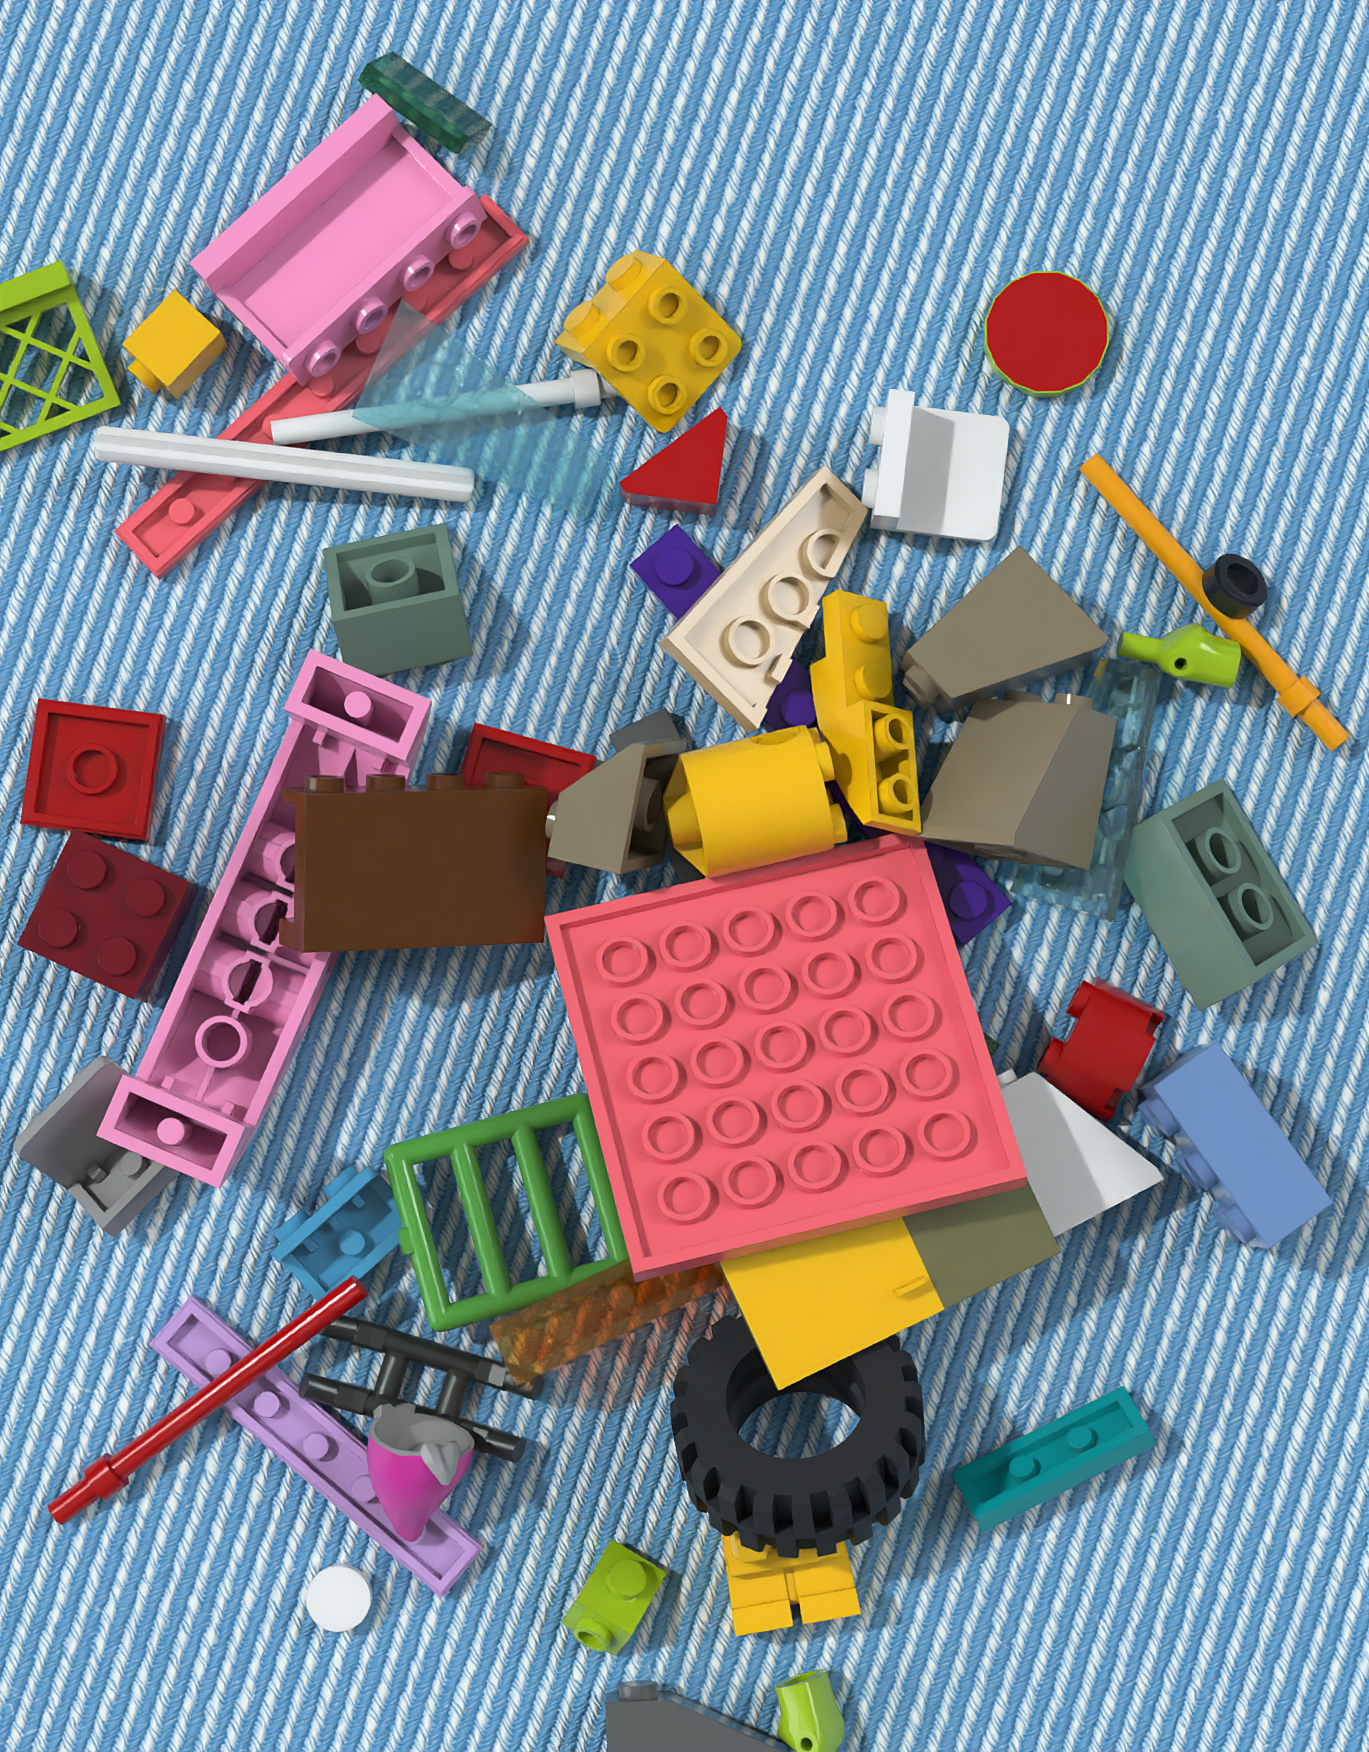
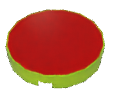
[983,271,1109,398]

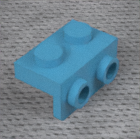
[270,1165,403,1301]

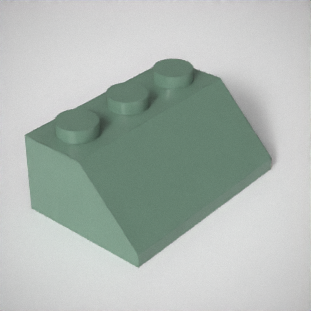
[1104,778,1319,1011]

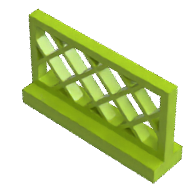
[0,260,123,453]

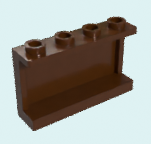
[279,772,548,953]

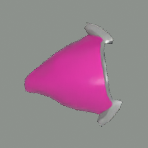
[367,1403,474,1542]

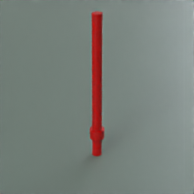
[48,1275,368,1525]

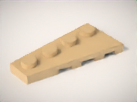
[658,465,869,734]

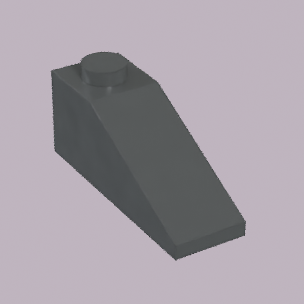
[605,1680,795,1752]

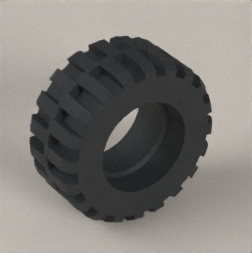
[670,1314,926,1558]

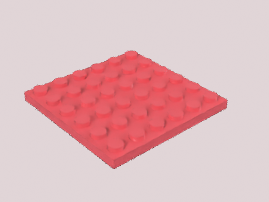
[544,833,1027,1282]

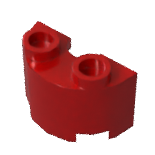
[1036,976,1165,1123]

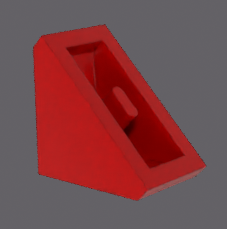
[619,407,728,516]

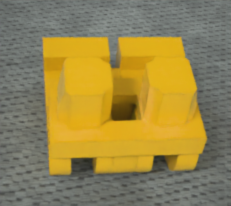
[721,1531,861,1636]

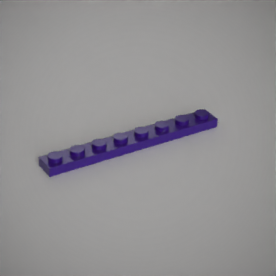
[629,524,1012,947]

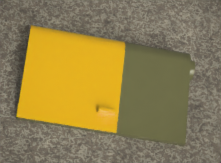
[713,1179,1061,1390]

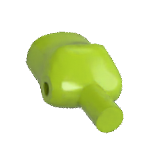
[1116,622,1241,689]
[775,1669,845,1752]

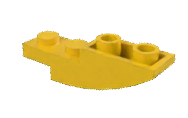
[810,589,921,836]

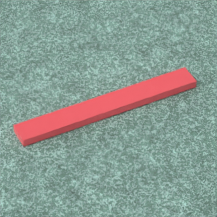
[114,193,529,580]

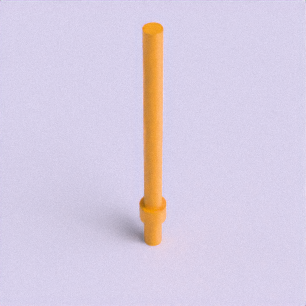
[1079,453,1350,752]

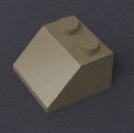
[545,737,687,874]

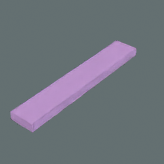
[149,1295,485,1598]

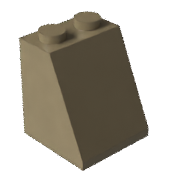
[898,545,1110,715]
[912,690,1117,871]

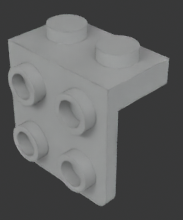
[13,1056,179,1238]

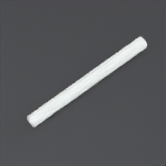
[94,426,475,502]

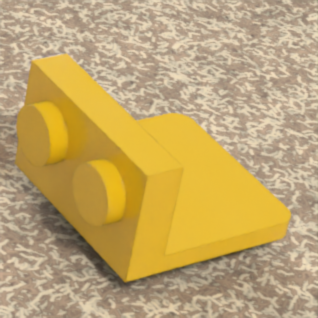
[554,249,742,433]

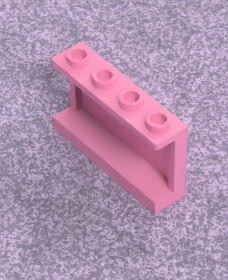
[190,93,487,386]

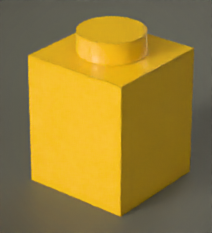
[122,289,228,400]

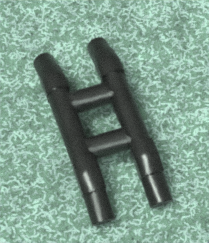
[299,1315,544,1463]

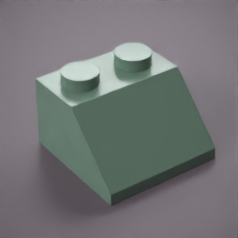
[323,522,473,678]

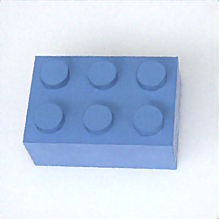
[1137,1041,1333,1249]

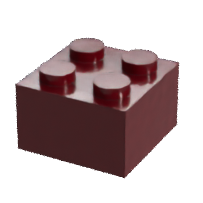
[17,828,200,1003]

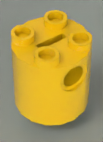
[662,725,847,879]

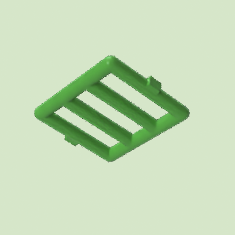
[384,1093,633,1332]

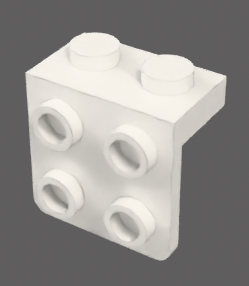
[861,389,1010,542]

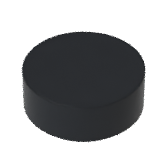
[1202,554,1267,619]

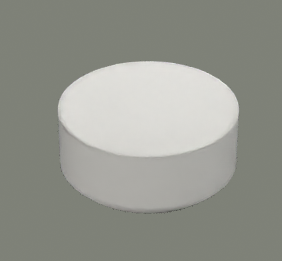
[306,1564,372,1632]

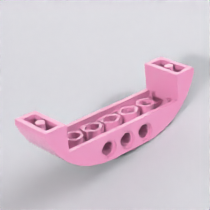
[96,649,432,1188]

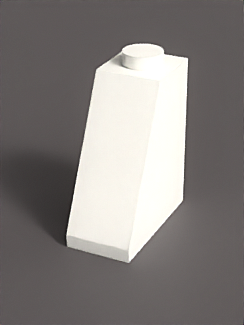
[996,1068,1164,1237]

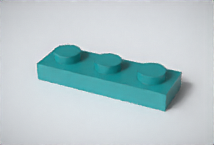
[951,1386,1156,1533]

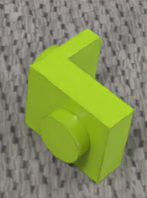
[562,1539,667,1655]

